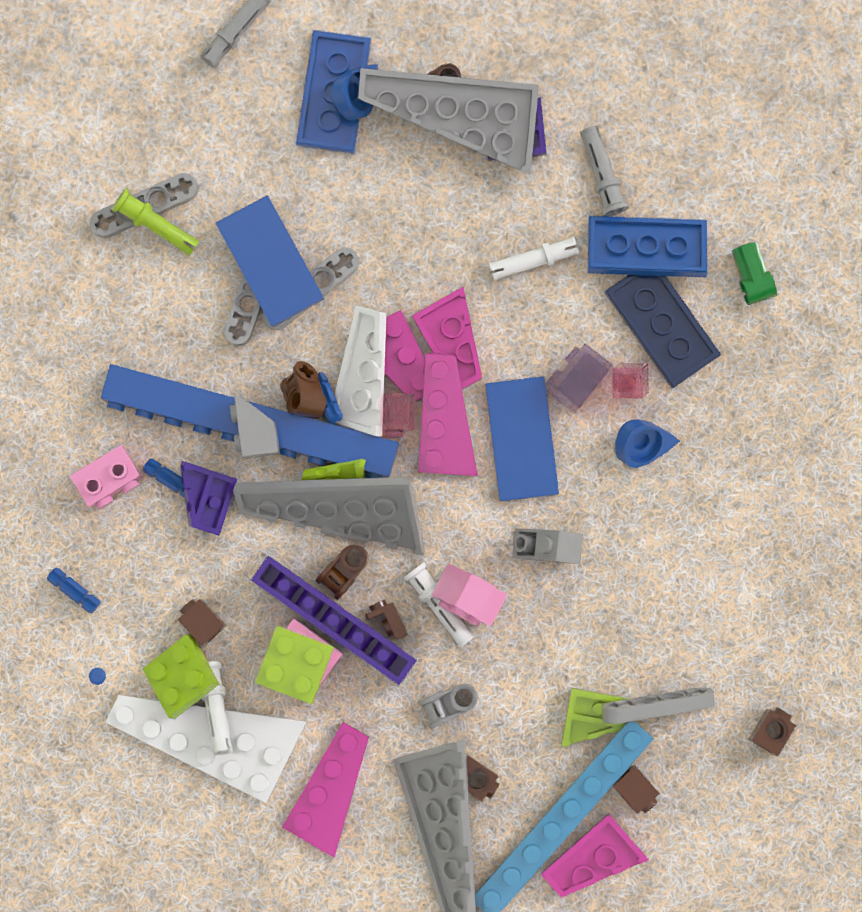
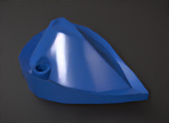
[331,64,378,121]
[615,419,680,468]

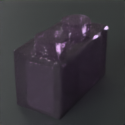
[546,343,613,415]

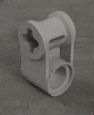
[419,683,478,729]

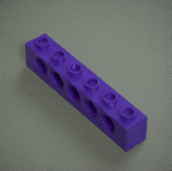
[251,556,417,685]

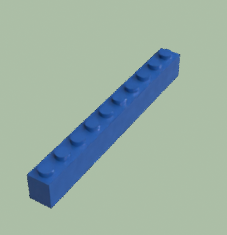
[100,364,399,478]

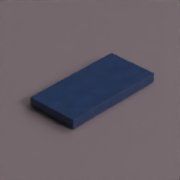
[604,275,721,389]

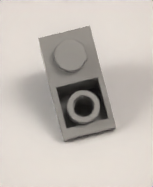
[230,396,280,459]
[512,528,583,564]

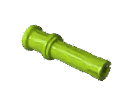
[111,188,199,256]

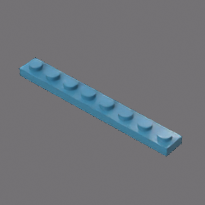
[475,721,654,912]

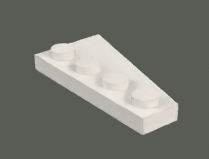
[335,306,386,437]

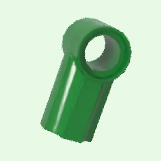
[732,242,777,305]

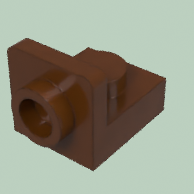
[365,599,408,640]

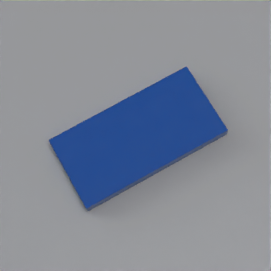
[296,30,371,154]
[216,195,324,328]
[588,216,707,278]
[485,376,559,502]

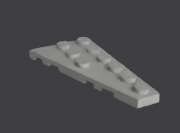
[358,68,539,175]
[233,477,424,556]
[394,739,476,912]

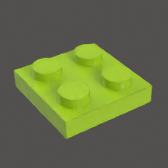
[255,626,334,704]
[143,634,219,719]

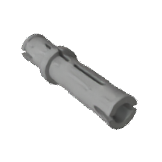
[200,0,271,68]

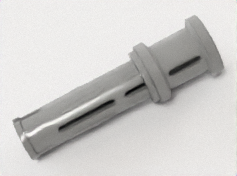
[580,126,629,216]

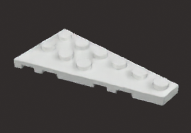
[105,695,307,803]

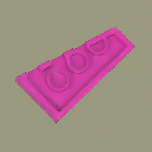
[418,353,478,476]
[282,722,369,858]

